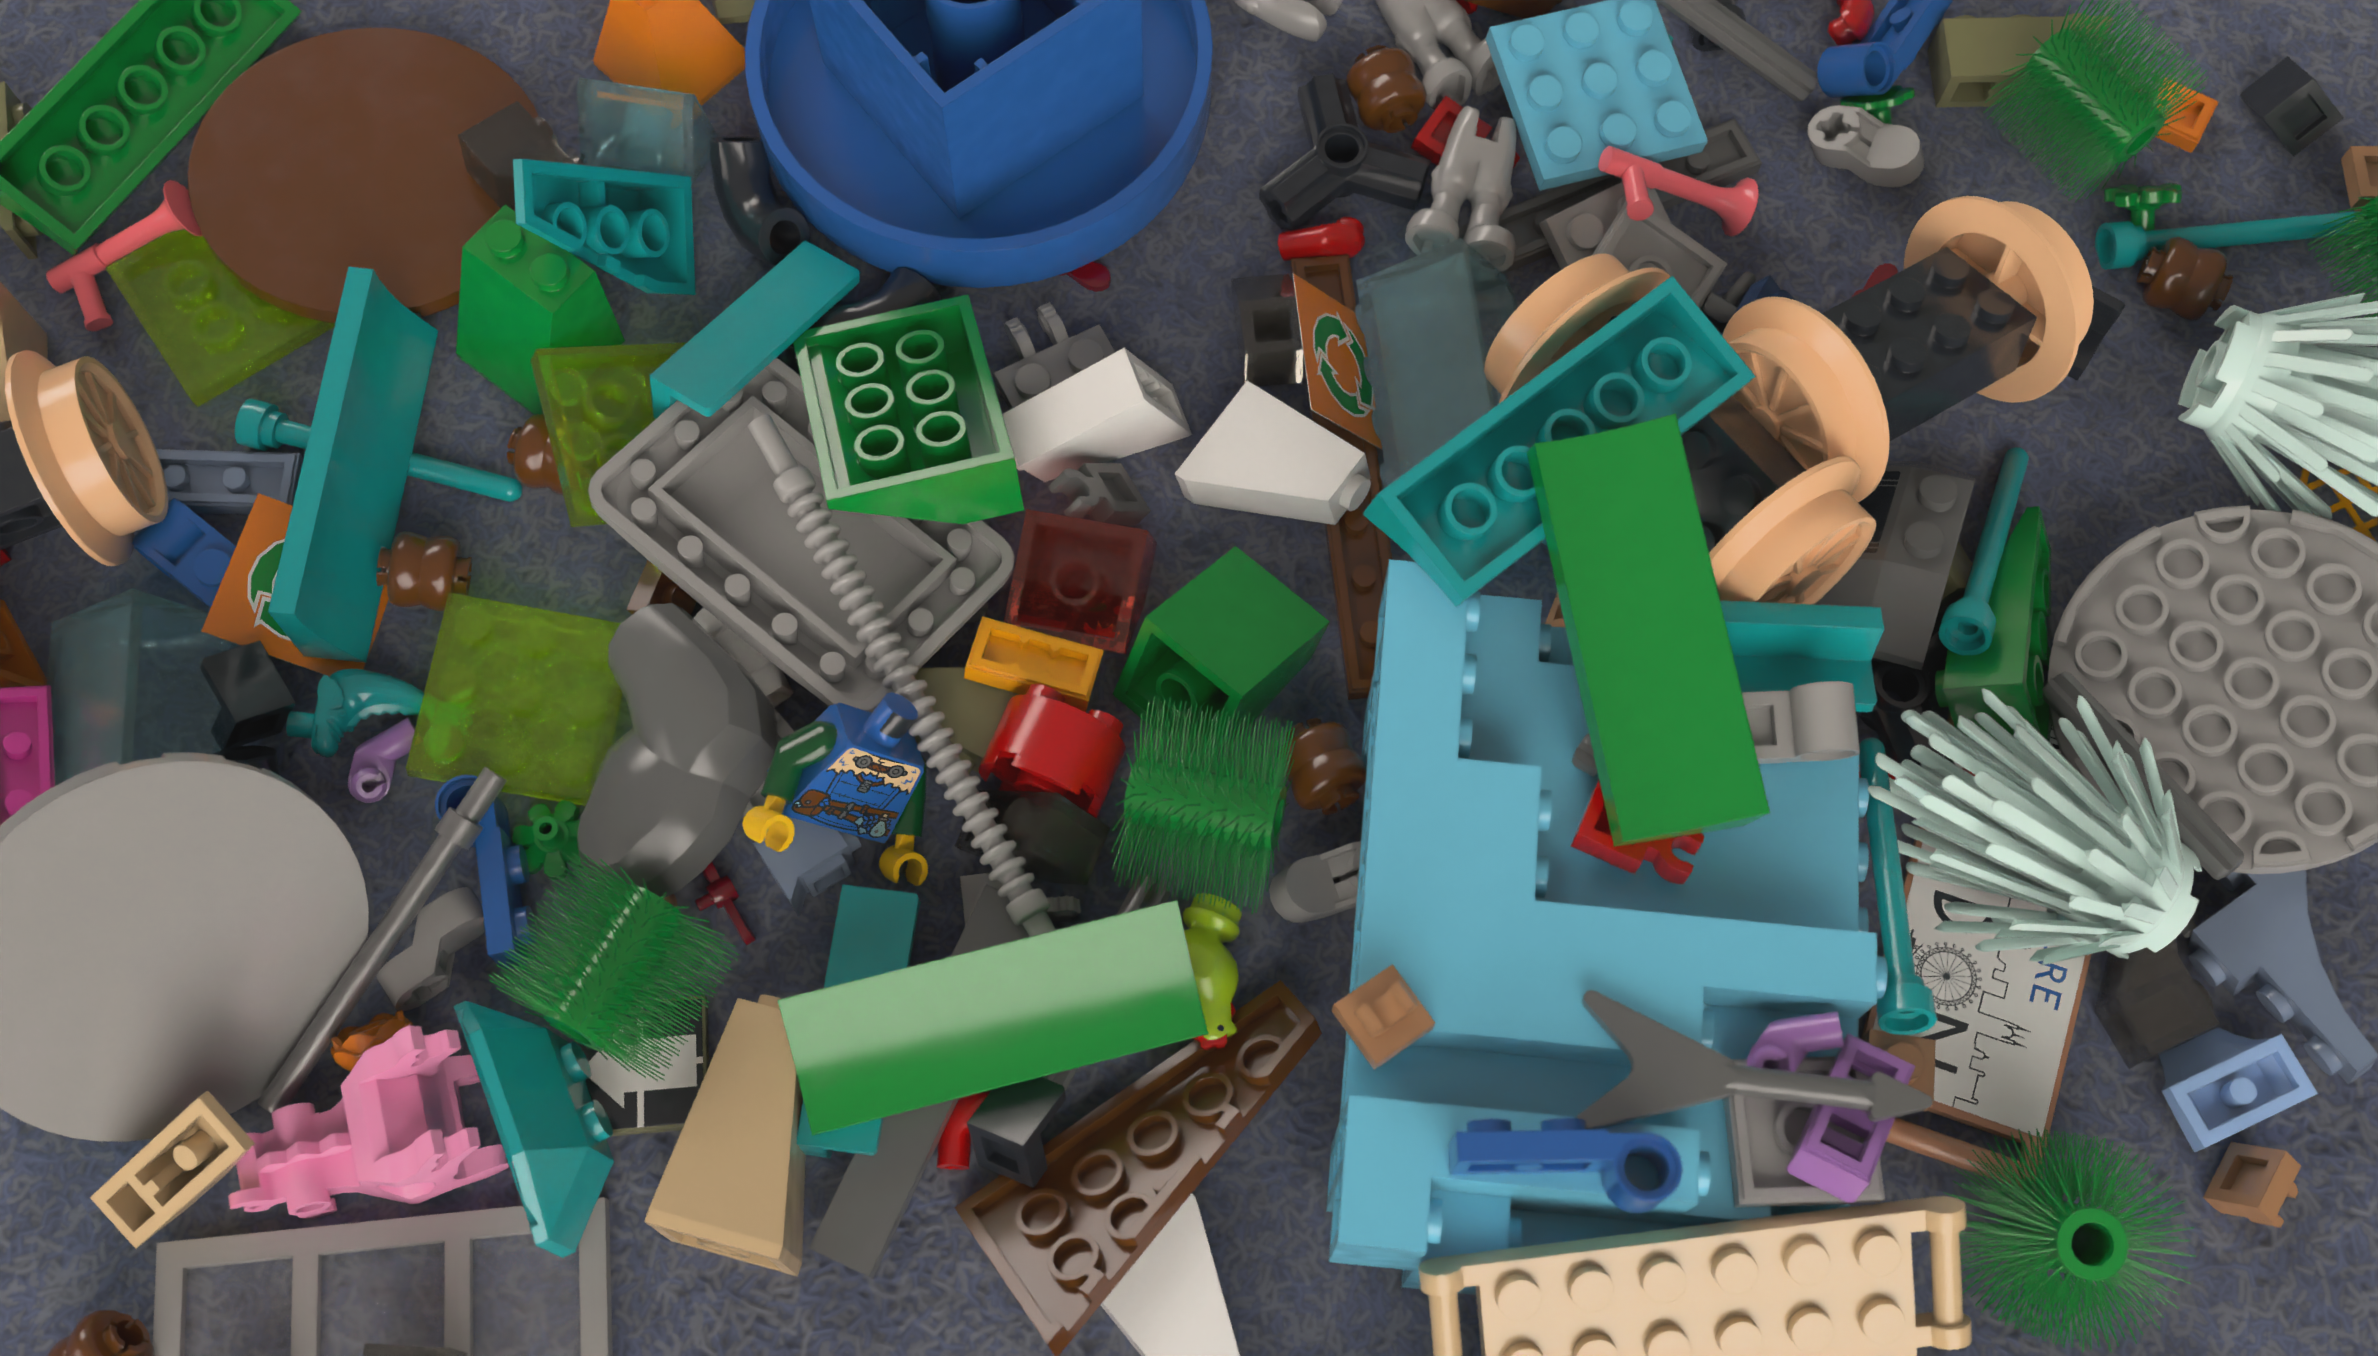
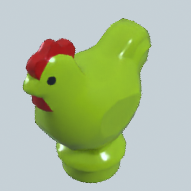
[1182,893,1242,1050]

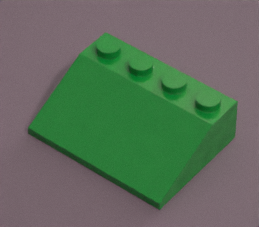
[793,294,1024,524]

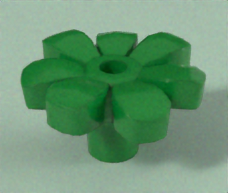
[2104,183,2182,231]
[512,800,583,880]

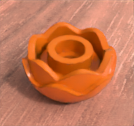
[330,1010,414,1072]

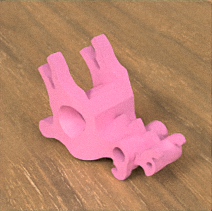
[228,1025,509,1219]

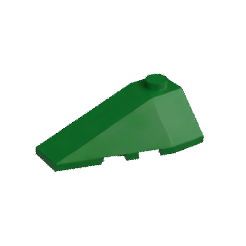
[1935,506,2051,754]

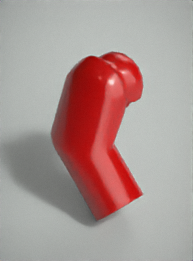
[1827,0,1875,45]
[1278,217,1365,261]
[936,1090,992,1170]

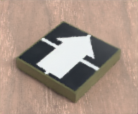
[574,996,709,1136]

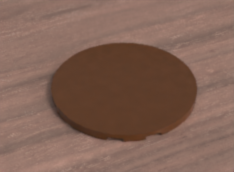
[188,28,550,323]

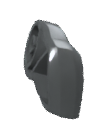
[577,603,778,898]

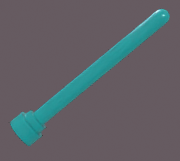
[2095,211,2368,270]
[234,398,523,502]
[1939,447,2029,655]
[1859,737,1937,1035]

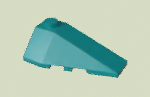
[513,159,696,295]

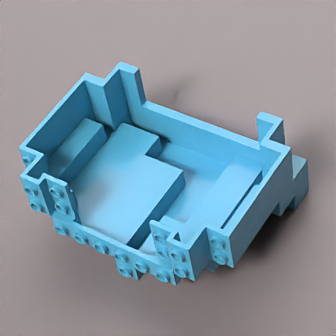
[1326,559,1887,1295]

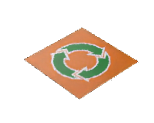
[1293,273,1392,455]
[201,493,393,676]

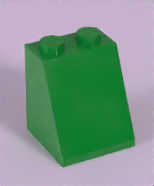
[456,205,625,416]
[1113,546,1330,763]

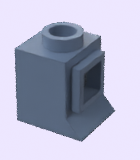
[753,818,862,917]

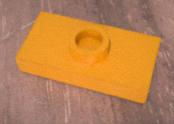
[964,616,1104,712]

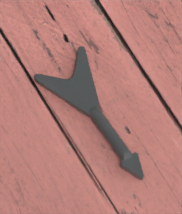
[1576,990,1933,1130]

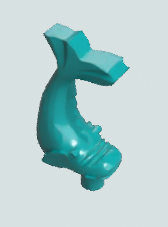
[286,669,478,771]

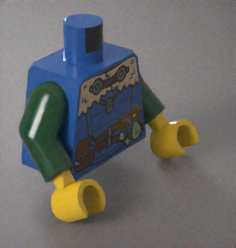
[742,692,928,886]

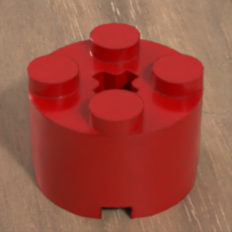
[978,684,1126,824]

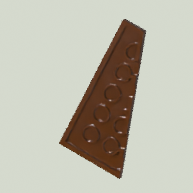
[954,980,1322,1356]

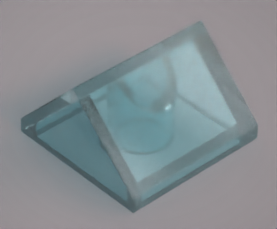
[577,77,719,183]

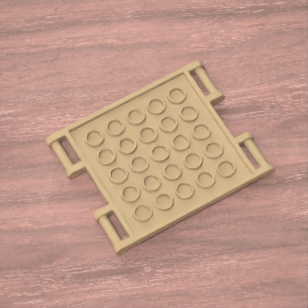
[1419,1196,1972,1356]

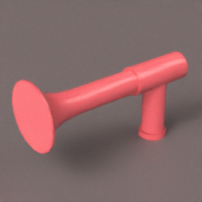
[1598,146,1759,237]
[46,180,203,331]

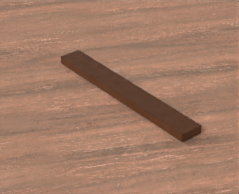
[1290,254,1393,700]

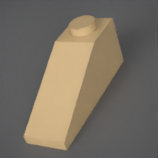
[90,1091,255,1249]

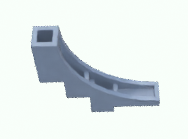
[2188,870,2378,1085]

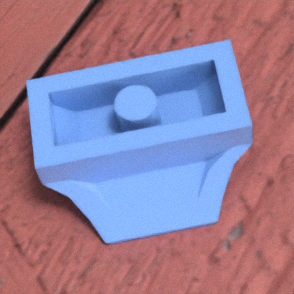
[2159,1027,2318,1153]

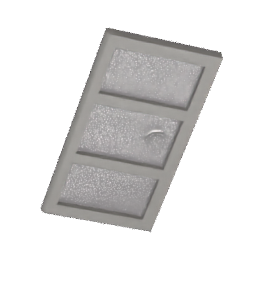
[153,1197,613,1356]

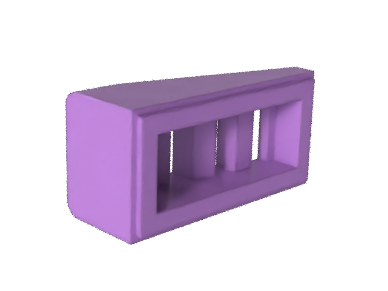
[1787,1033,1915,1203]

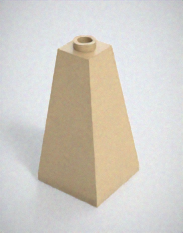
[644,995,806,1277]

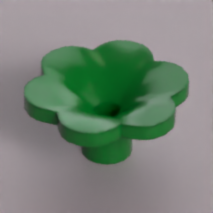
[1840,85,1915,124]

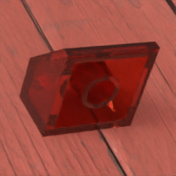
[1004,509,1157,655]

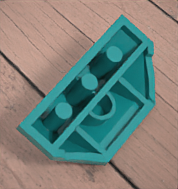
[453,1000,614,1258]

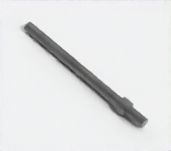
[258,767,507,1113]

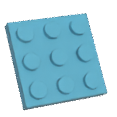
[1486,0,1708,191]

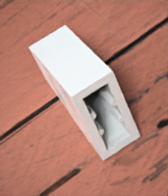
[1002,348,1192,482]
[1175,380,1371,525]
[1101,1194,1240,1356]

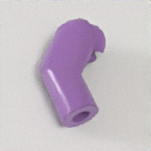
[348,717,424,803]
[1747,1011,1844,1072]

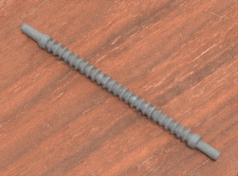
[748,414,1056,937]

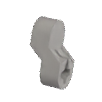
[1807,106,1924,187]
[1269,841,1361,923]
[376,887,485,1011]

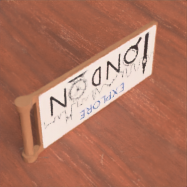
[1861,711,2092,1194]

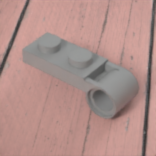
[1742,681,1860,764]

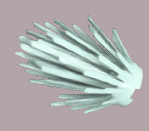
[2178,293,2378,519]
[1868,689,2202,966]

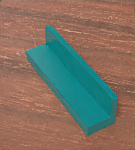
[649,240,860,419]
[1720,600,1884,712]
[797,884,920,1158]

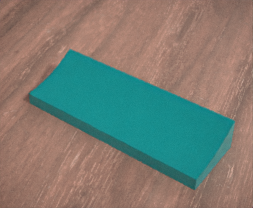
[268,267,438,663]
[1362,276,1756,607]

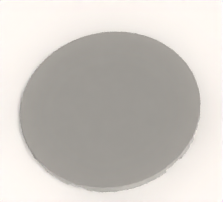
[2047,505,2378,874]
[0,752,369,1141]

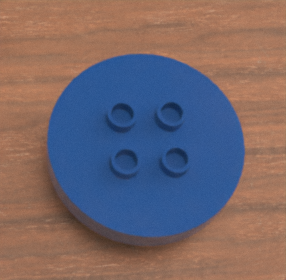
[745,0,1213,288]

